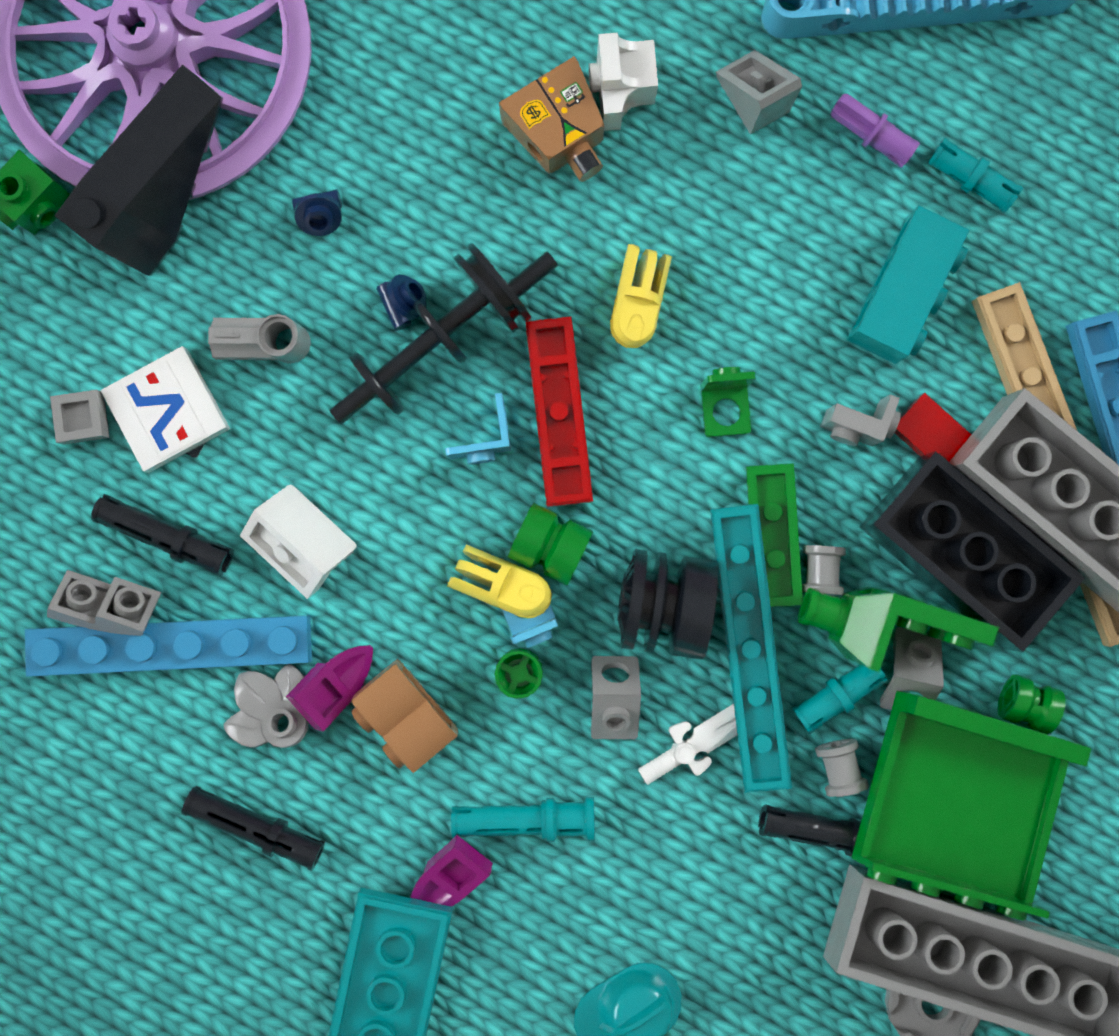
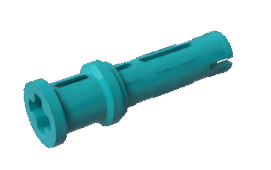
[451,797,595,842]

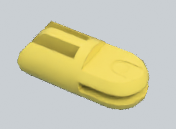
[610,244,672,348]
[447,544,552,618]

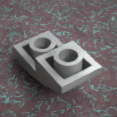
[47,570,161,636]

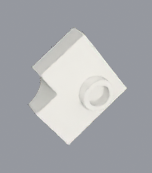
[589,33,658,131]

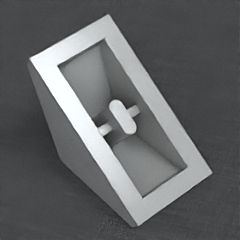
[716,50,802,135]

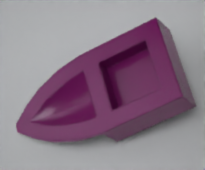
[286,645,373,732]
[411,835,493,907]

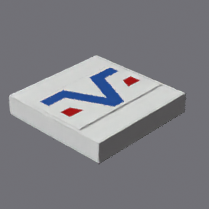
[100,346,230,473]

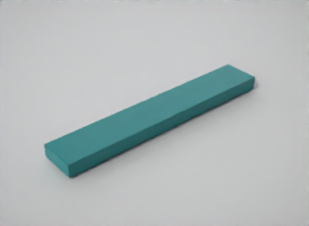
[710,504,792,793]

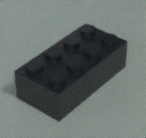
[859,451,1085,652]

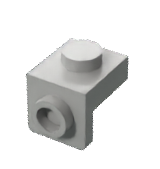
[820,394,901,446]

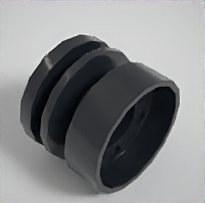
[617,549,718,660]

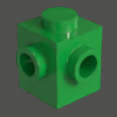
[0,150,70,235]

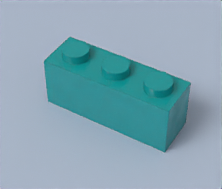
[846,205,970,364]

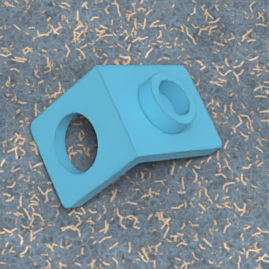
[445,393,511,464]
[502,605,558,648]

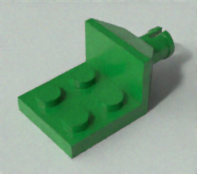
[798,587,999,672]

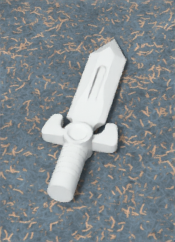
[638,704,737,785]

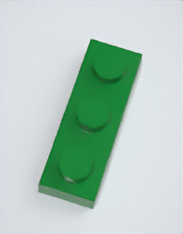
[746,463,803,607]

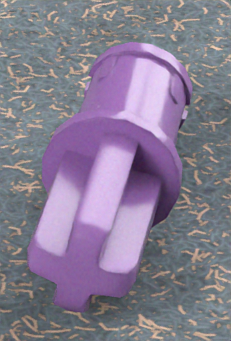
[831,94,920,168]

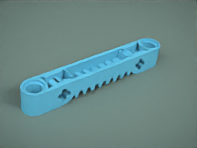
[761,0,1076,39]

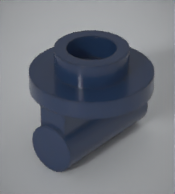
[292,189,342,236]
[376,274,427,331]

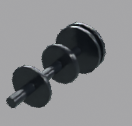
[329,243,558,425]

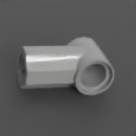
[208,314,311,364]

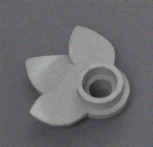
[224,664,309,748]

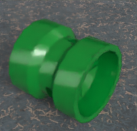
[494,648,543,699]
[997,674,1066,735]

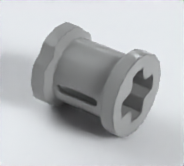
[802,545,846,595]
[815,739,869,797]

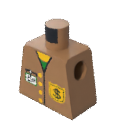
[499,56,604,182]

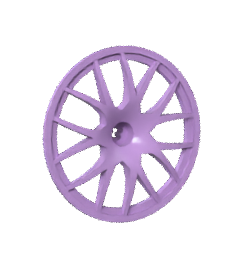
[0,0,312,200]

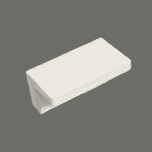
[240,485,356,599]

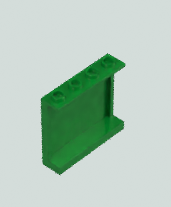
[851,691,1092,921]

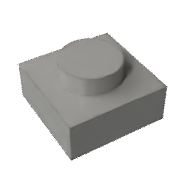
[50,389,110,445]

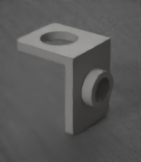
[880,627,944,710]
[591,656,641,739]

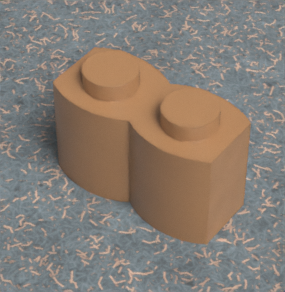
[351,658,458,773]

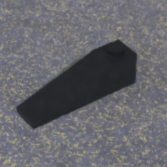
[55,65,223,276]

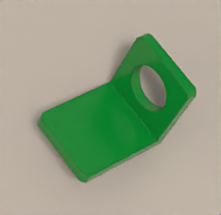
[700,367,756,437]

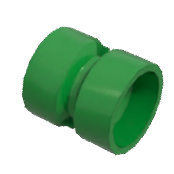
[508,503,593,586]

